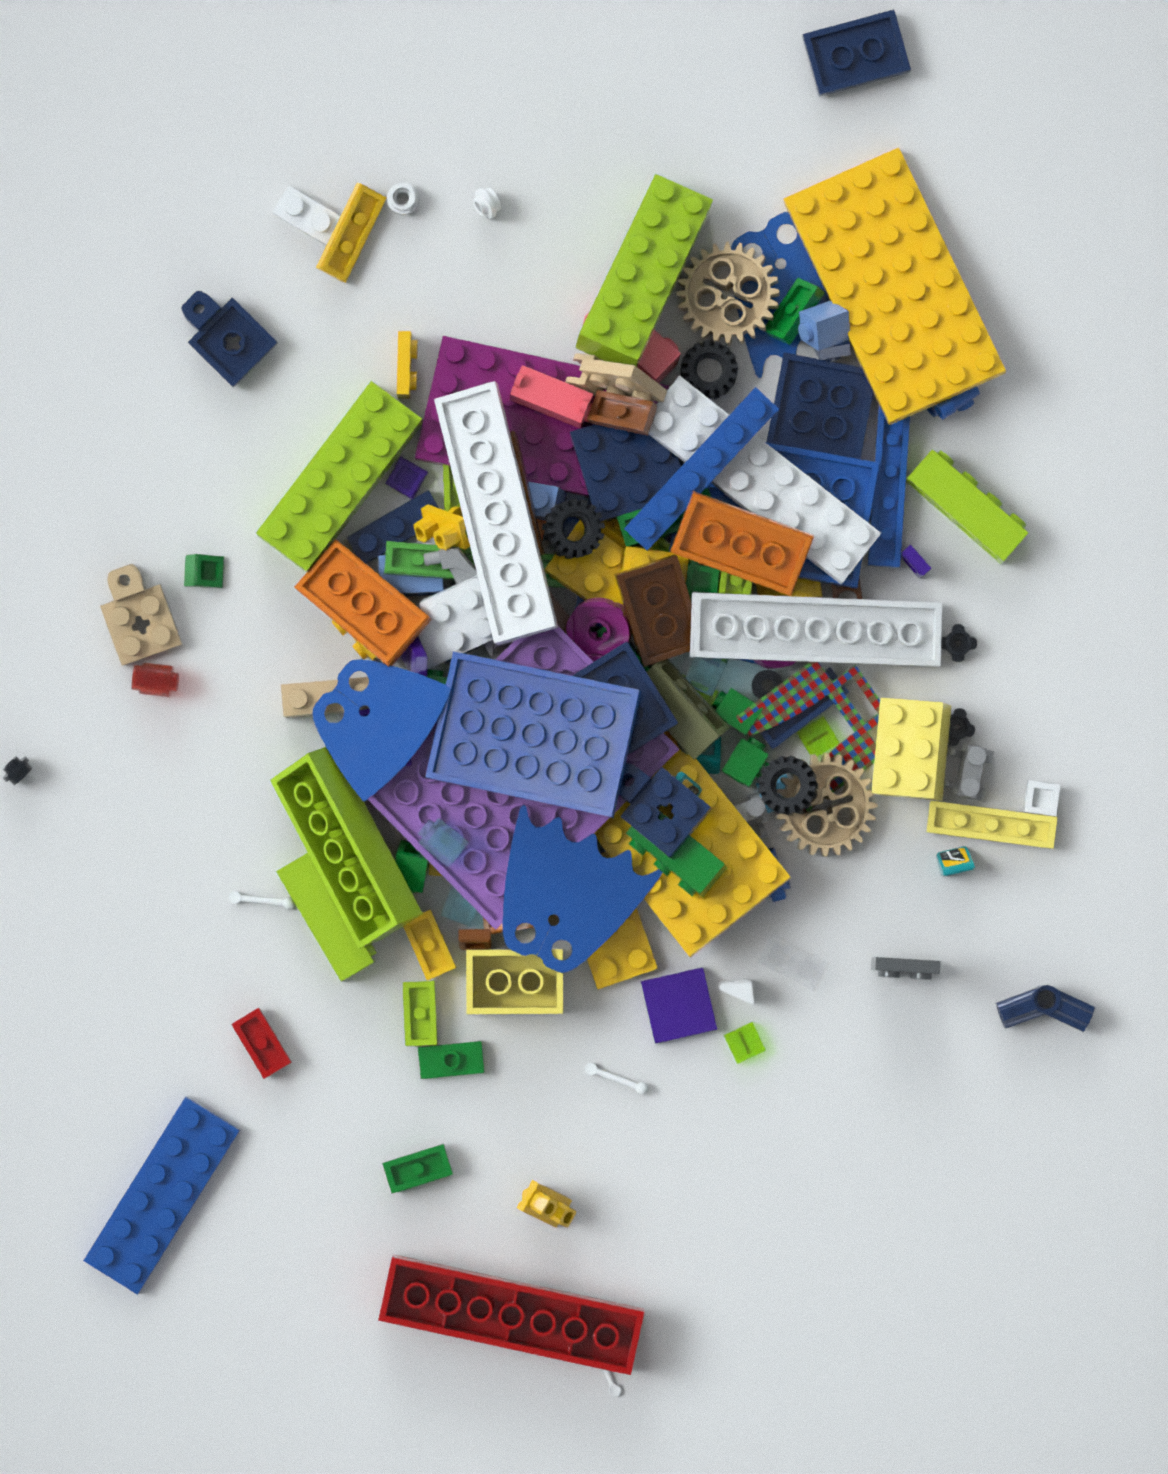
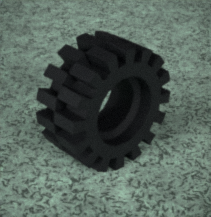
[680,340,738,400]
[542,499,605,559]
[758,756,818,815]

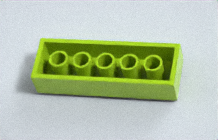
[575,174,713,367]
[256,381,423,573]
[270,747,423,949]

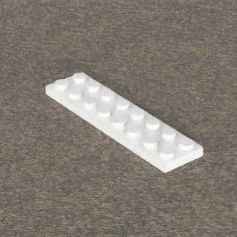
[648,376,881,584]
[434,381,558,645]
[690,592,942,667]

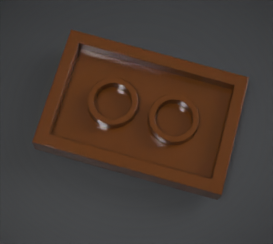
[614,554,692,667]

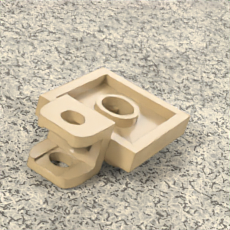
[565,353,667,402]
[100,564,182,666]

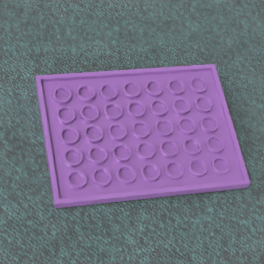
[368,626,679,930]

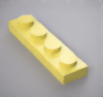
[926,800,1058,849]

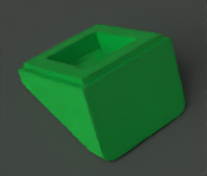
[184,554,224,588]

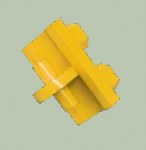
[413,504,470,551]
[516,1180,576,1228]

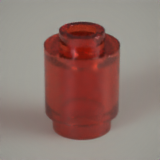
[132,662,179,697]

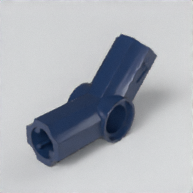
[995,985,1095,1032]

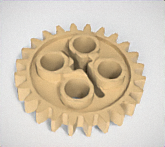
[676,242,780,346]
[774,753,878,857]

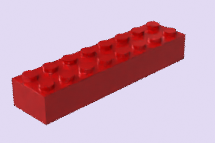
[378,1254,645,1375]

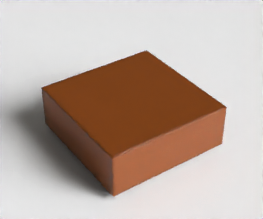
[458,929,491,950]

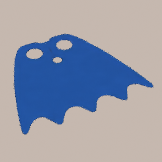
[731,212,830,378]
[502,805,662,973]

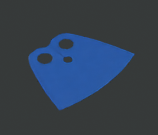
[312,659,452,802]

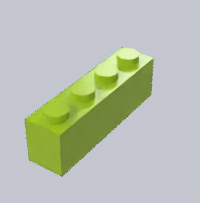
[906,449,1028,564]
[276,853,377,982]

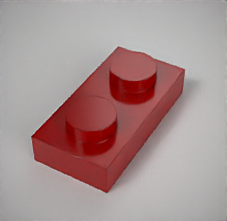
[231,1007,292,1079]

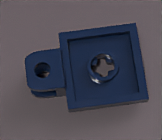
[181,291,278,388]
[619,763,712,859]

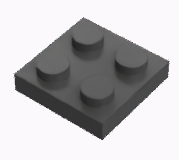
[871,957,941,980]

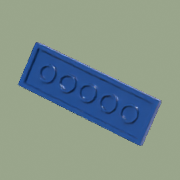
[83,1096,240,1295]

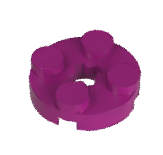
[566,597,632,662]

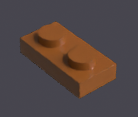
[587,390,658,436]

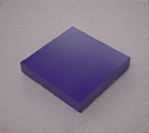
[641,967,717,1044]

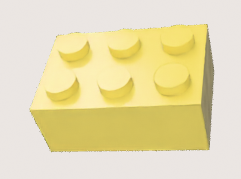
[871,698,951,801]
[466,949,563,1014]

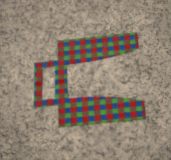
[736,662,880,813]

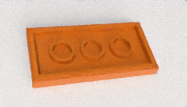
[670,491,814,596]
[294,539,432,667]

